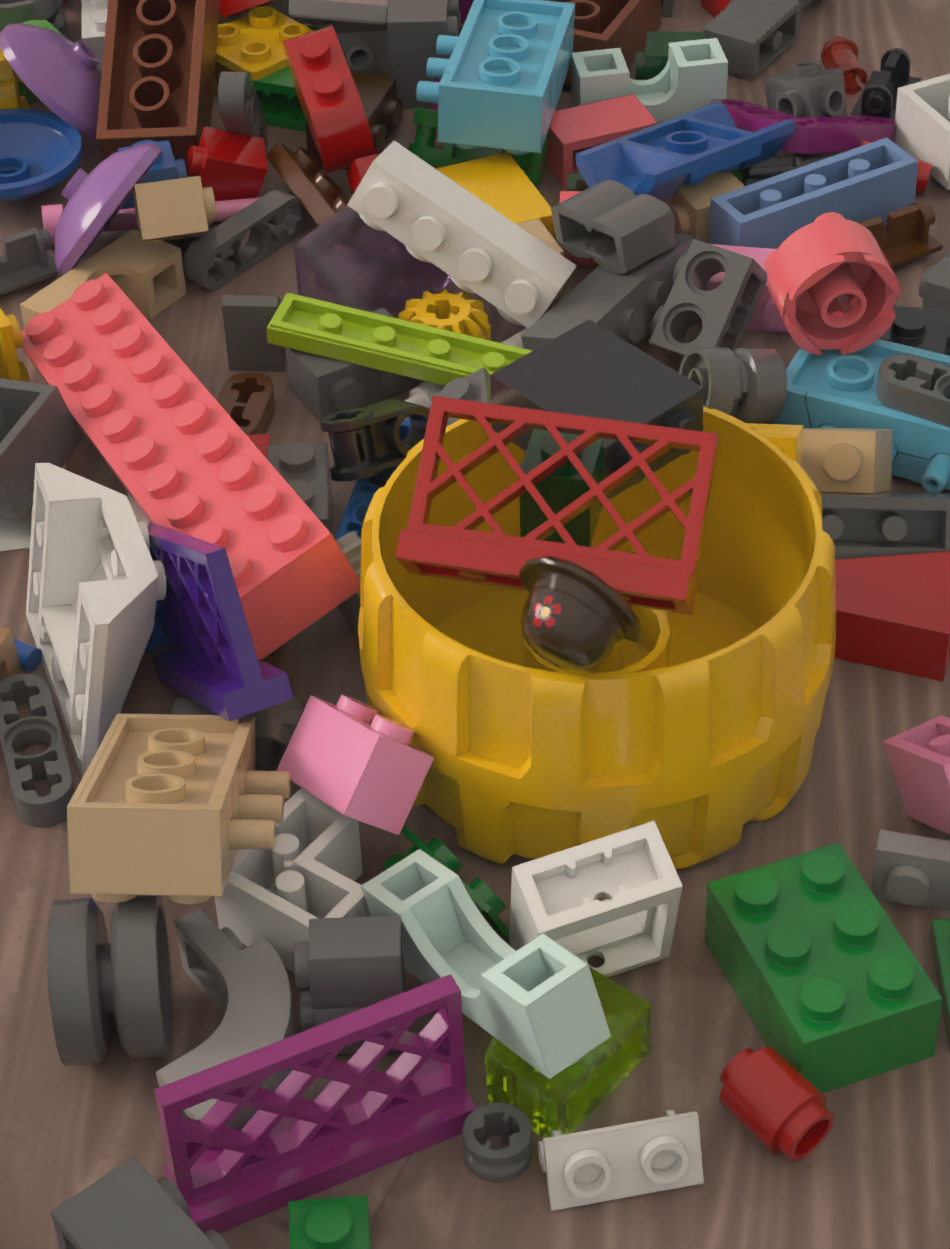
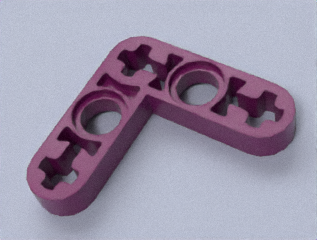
[711,99,896,153]

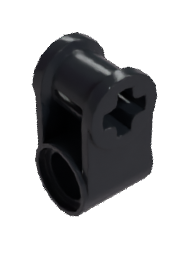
[319,399,430,482]

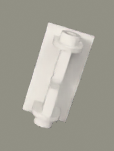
[537,1109,704,1211]

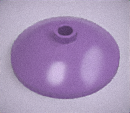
[0,23,102,140]
[54,143,163,276]

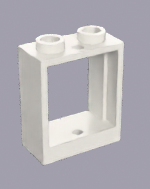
[509,821,683,982]

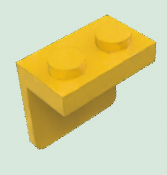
[213,5,314,96]

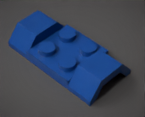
[576,102,795,201]

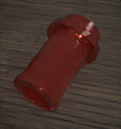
[821,36,868,95]

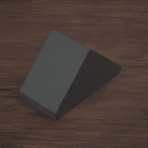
[222,294,287,372]

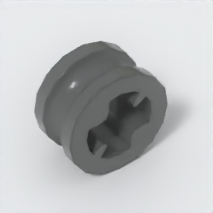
[462,1102,532,1183]

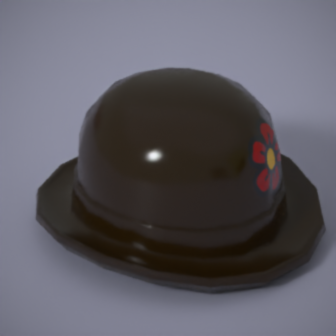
[519,556,643,672]

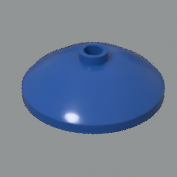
[0,109,83,203]

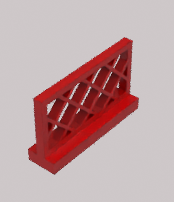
[395,396,719,615]

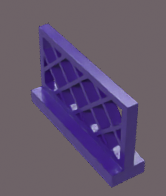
[147,523,294,721]

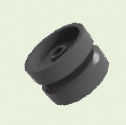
[47,895,174,1066]

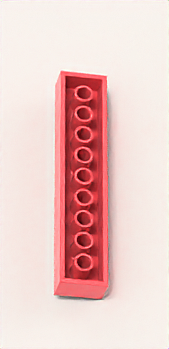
[21,273,361,660]

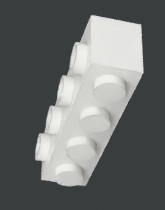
[347,141,577,329]

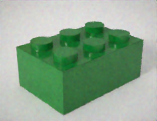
[705,842,943,1093]

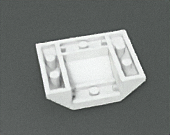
[26,462,166,780]

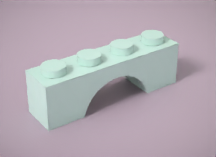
[360,849,611,1079]

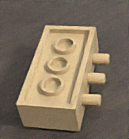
[67,713,291,904]

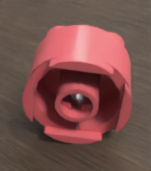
[765,212,901,356]

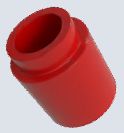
[719,1046,834,1161]

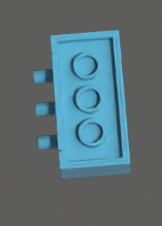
[416,0,575,155]
[773,339,950,493]

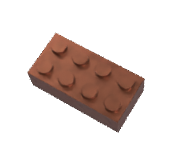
[96,0,220,167]

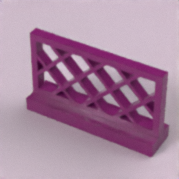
[154,974,477,1233]

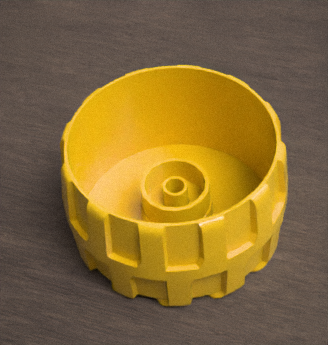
[358,407,836,869]

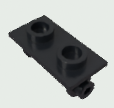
[850,48,921,120]

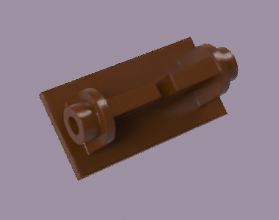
[859,202,943,267]

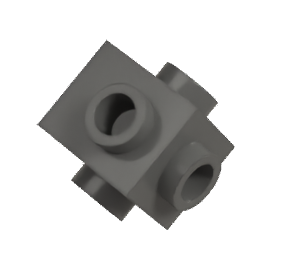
[765,61,847,118]

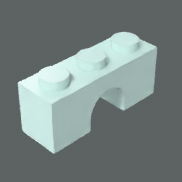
[571,38,728,123]

